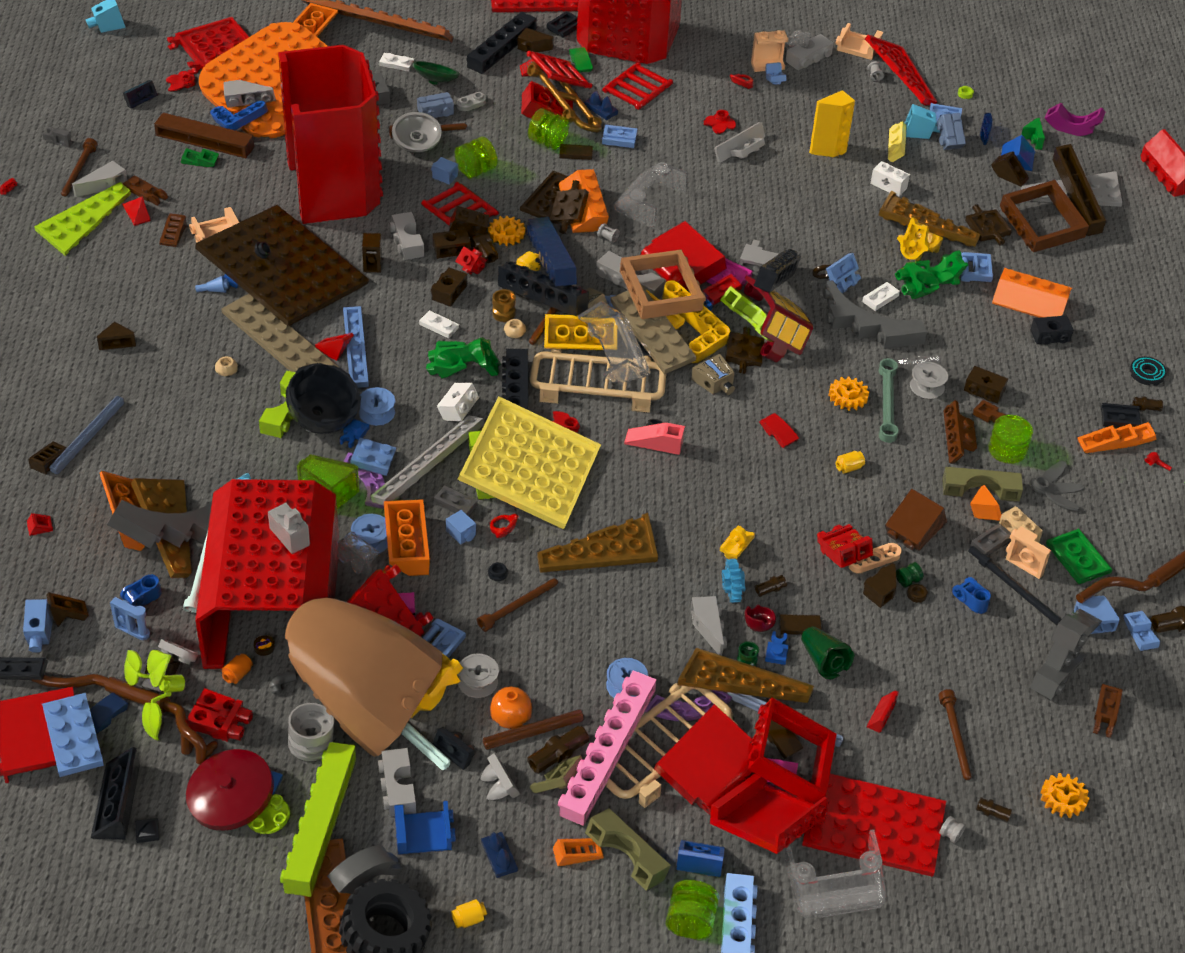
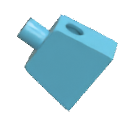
[85,0,126,33]
[905,104,940,139]

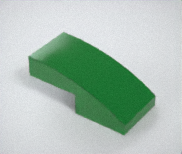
[569,47,593,73]
[181,148,219,167]

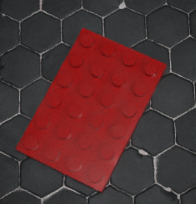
[802,774,946,877]

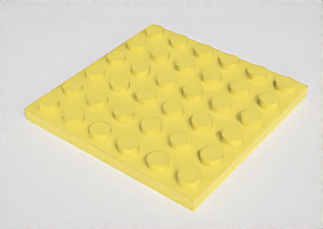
[457,396,601,529]

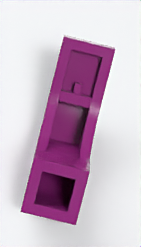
[1045,103,1106,136]

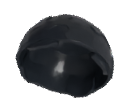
[286,363,361,434]

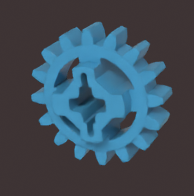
[722,559,745,603]

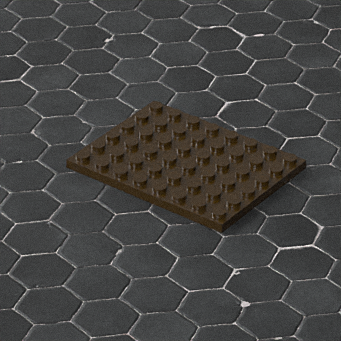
[195,205,369,326]

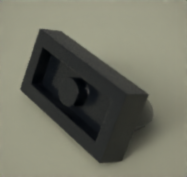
[123,80,158,108]
[433,727,476,770]

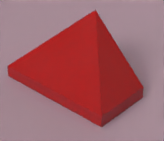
[122,196,151,226]
[315,332,354,361]

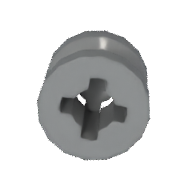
[939,816,966,844]

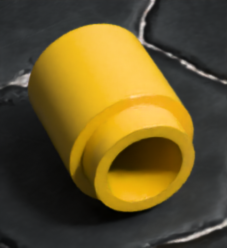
[836,451,865,474]
[451,899,487,929]

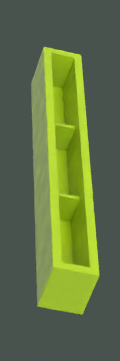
[280,742,356,897]

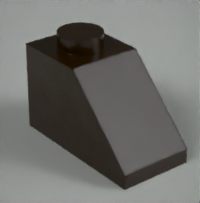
[517,28,554,53]
[991,151,1029,187]

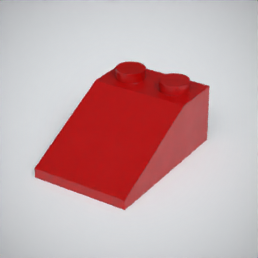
[521,81,573,121]

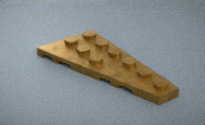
[878,191,980,247]

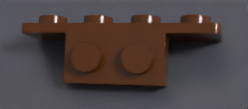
[943,400,977,464]

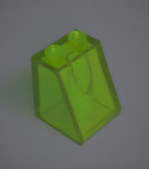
[297,454,359,509]

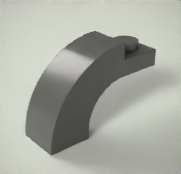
[327,845,403,894]

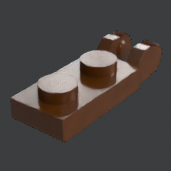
[123,175,168,206]
[1093,684,1123,738]

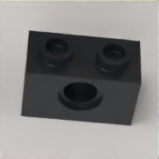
[1030,315,1074,345]

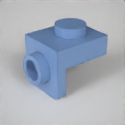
[766,62,786,84]

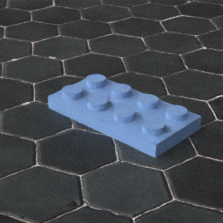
[42,693,104,777]

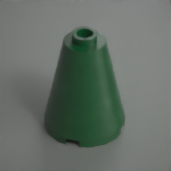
[801,627,855,680]

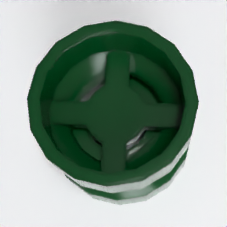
[896,562,924,588]
[737,642,759,666]

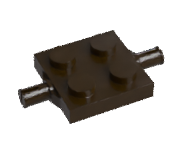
[550,180,589,234]
[965,204,1012,246]
[725,327,764,374]

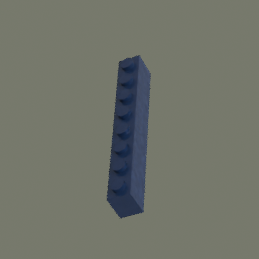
[526,217,577,286]

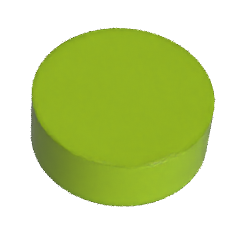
[958,86,974,99]

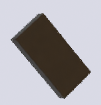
[559,144,593,160]
[779,614,821,635]

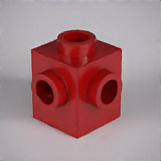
[455,247,487,274]

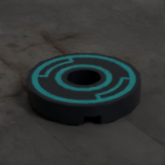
[1130,356,1167,385]

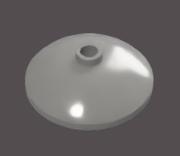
[392,112,442,152]

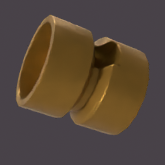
[492,289,516,322]

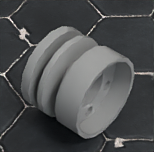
[288,703,334,761]

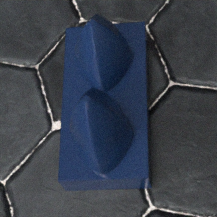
[584,91,618,120]
[481,832,518,878]

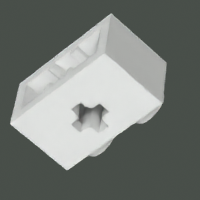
[870,161,910,197]
[437,383,479,421]

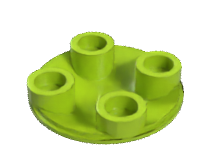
[247,794,290,834]

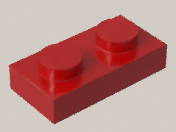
[703,274,742,305]

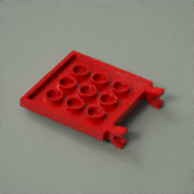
[167,17,249,75]
[347,564,433,637]

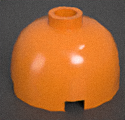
[490,686,532,729]

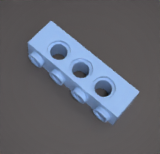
[721,873,757,953]

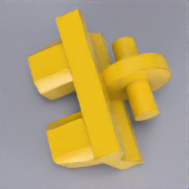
[720,525,755,559]

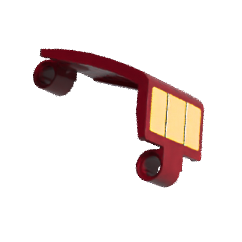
[744,275,813,362]

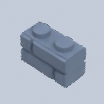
[417,92,454,118]
[936,113,966,150]

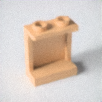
[836,23,883,60]
[751,30,788,72]
[189,207,239,243]

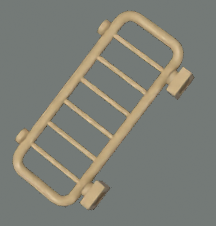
[530,349,667,412]
[594,683,738,808]

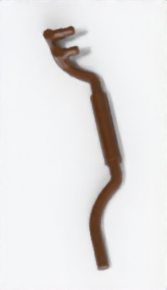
[1076,551,1185,603]
[30,674,218,765]

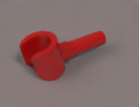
[1144,452,1172,471]

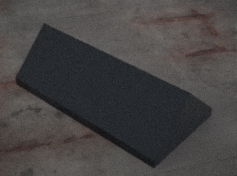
[91,747,140,840]

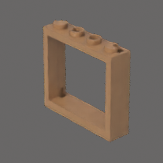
[620,250,706,319]

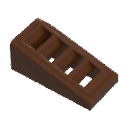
[159,213,187,247]

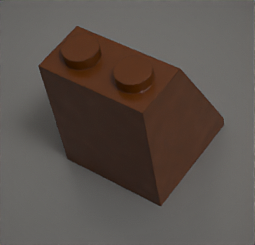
[885,489,947,551]

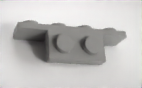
[714,122,765,162]

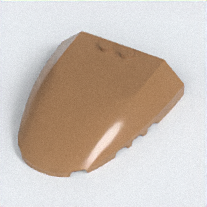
[285,598,442,757]

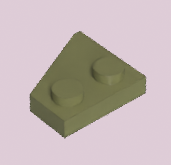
[530,755,583,793]

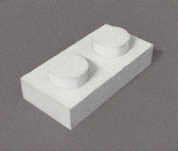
[379,53,414,71]
[862,282,900,311]
[419,310,459,338]

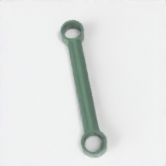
[878,358,899,443]

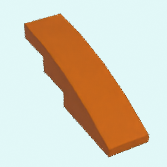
[1077,422,1156,453]

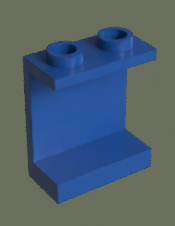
[394,801,456,855]

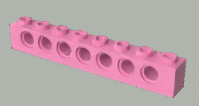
[558,670,656,826]

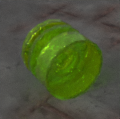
[528,108,569,150]
[455,136,498,179]
[988,415,1033,464]
[665,880,719,940]

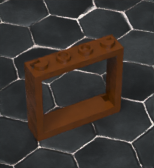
[1000,180,1089,252]

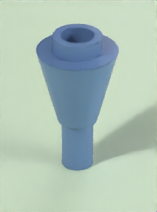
[195,275,229,293]

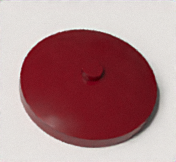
[186,749,274,831]

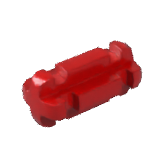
[0,178,18,195]

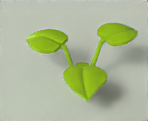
[124,650,185,740]

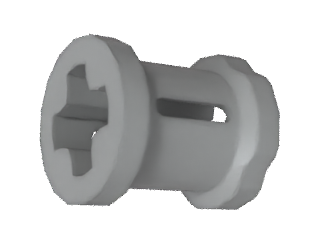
[867,61,884,81]
[597,223,620,244]

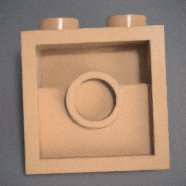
[1006,526,1051,579]

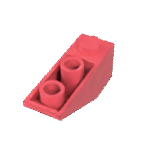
[624,423,685,455]

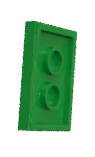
[1046,529,1112,585]

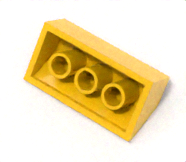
[809,90,855,157]
[544,314,617,351]

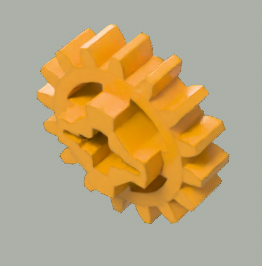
[488,216,525,246]
[828,377,869,411]
[1040,773,1089,818]

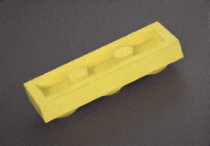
[888,121,906,162]

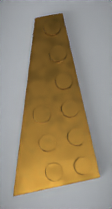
[131,478,191,578]
[537,513,658,573]
[677,648,814,703]

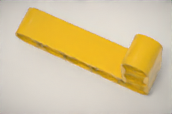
[662,281,730,363]

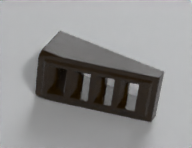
[28,441,67,475]

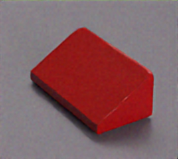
[866,691,899,733]

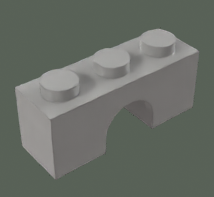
[785,34,833,70]
[389,212,424,260]
[378,748,416,817]

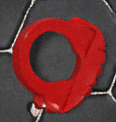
[730,74,753,89]
[490,514,519,538]

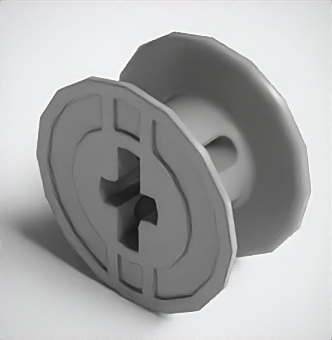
[910,362,948,399]
[458,653,499,698]

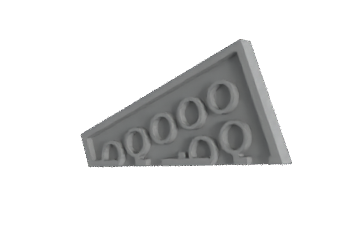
[1021,171,1122,207]

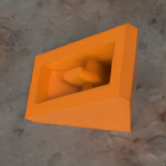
[970,485,1002,521]

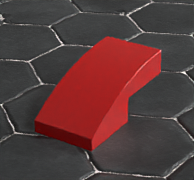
[759,413,799,448]

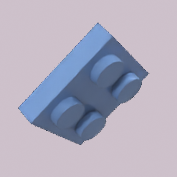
[350,438,396,476]

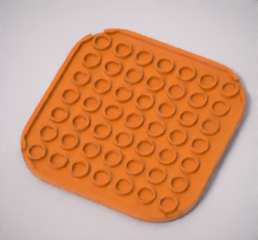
[199,22,327,138]

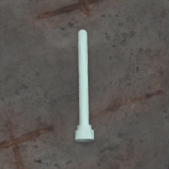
[183,532,208,613]

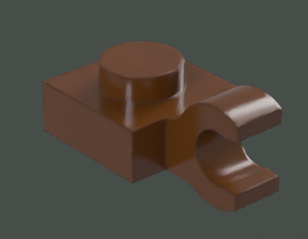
[973,400,1007,428]

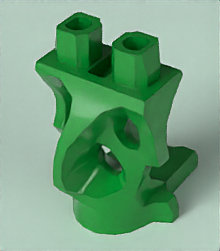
[895,250,968,299]
[426,337,501,379]

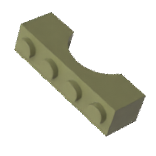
[942,467,1023,502]
[585,808,671,891]

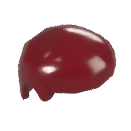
[745,604,776,632]

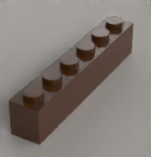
[154,113,254,159]

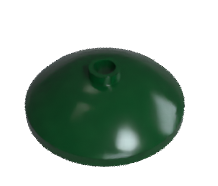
[412,61,460,85]

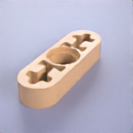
[849,543,901,573]

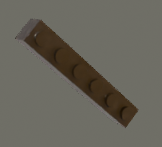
[1052,144,1106,236]

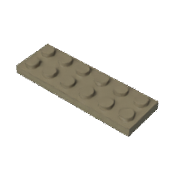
[611,285,696,374]

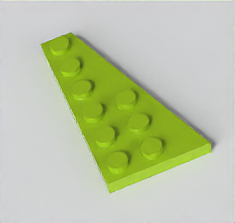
[34,182,131,256]

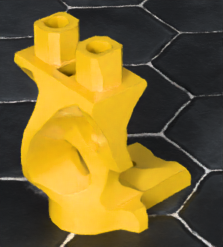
[897,217,943,261]
[411,654,463,718]

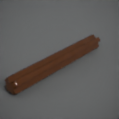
[483,709,584,750]

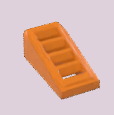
[553,838,604,866]

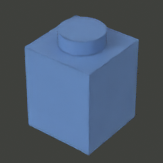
[431,157,458,185]
[446,510,476,544]

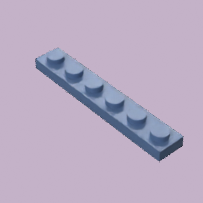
[343,306,369,388]

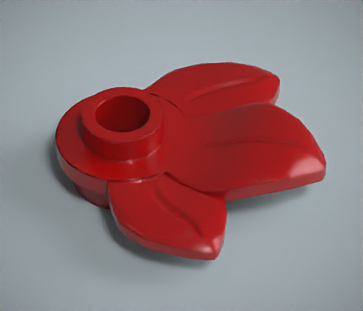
[166,71,195,92]
[703,110,736,134]
[552,411,580,433]

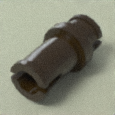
[1132,396,1163,412]
[754,575,787,597]
[976,797,1012,822]

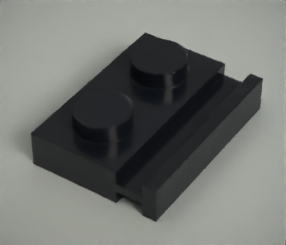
[546,11,578,38]
[1101,403,1141,428]

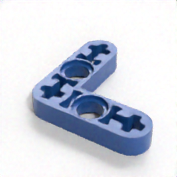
[210,101,268,130]

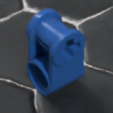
[120,574,162,607]
[952,577,991,614]

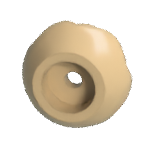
[504,319,526,338]
[215,356,238,376]

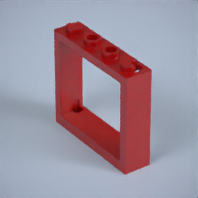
[748,697,837,804]

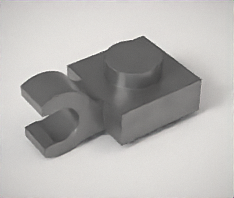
[42,127,72,148]

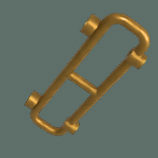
[527,61,602,132]

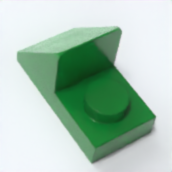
[1021,118,1045,150]

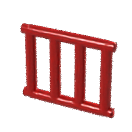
[527,51,593,89]
[602,62,673,110]
[421,182,499,225]

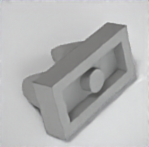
[481,754,520,800]

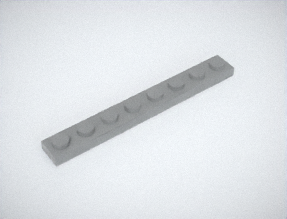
[371,415,484,505]

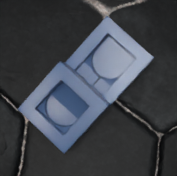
[1124,611,1160,651]

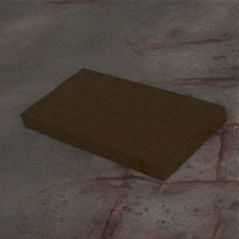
[520,171,568,219]

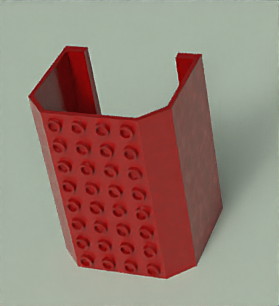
[577,0,682,64]
[278,45,383,224]
[195,479,340,669]

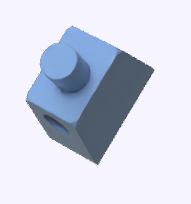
[1074,596,1120,634]
[23,599,53,653]

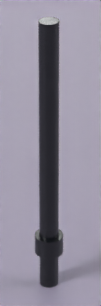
[968,546,1062,626]

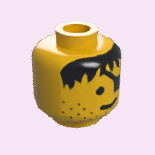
[516,251,542,271]

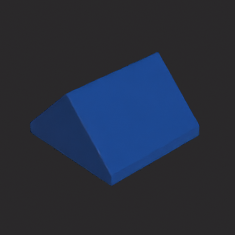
[1001,135,1035,171]
[676,840,725,877]

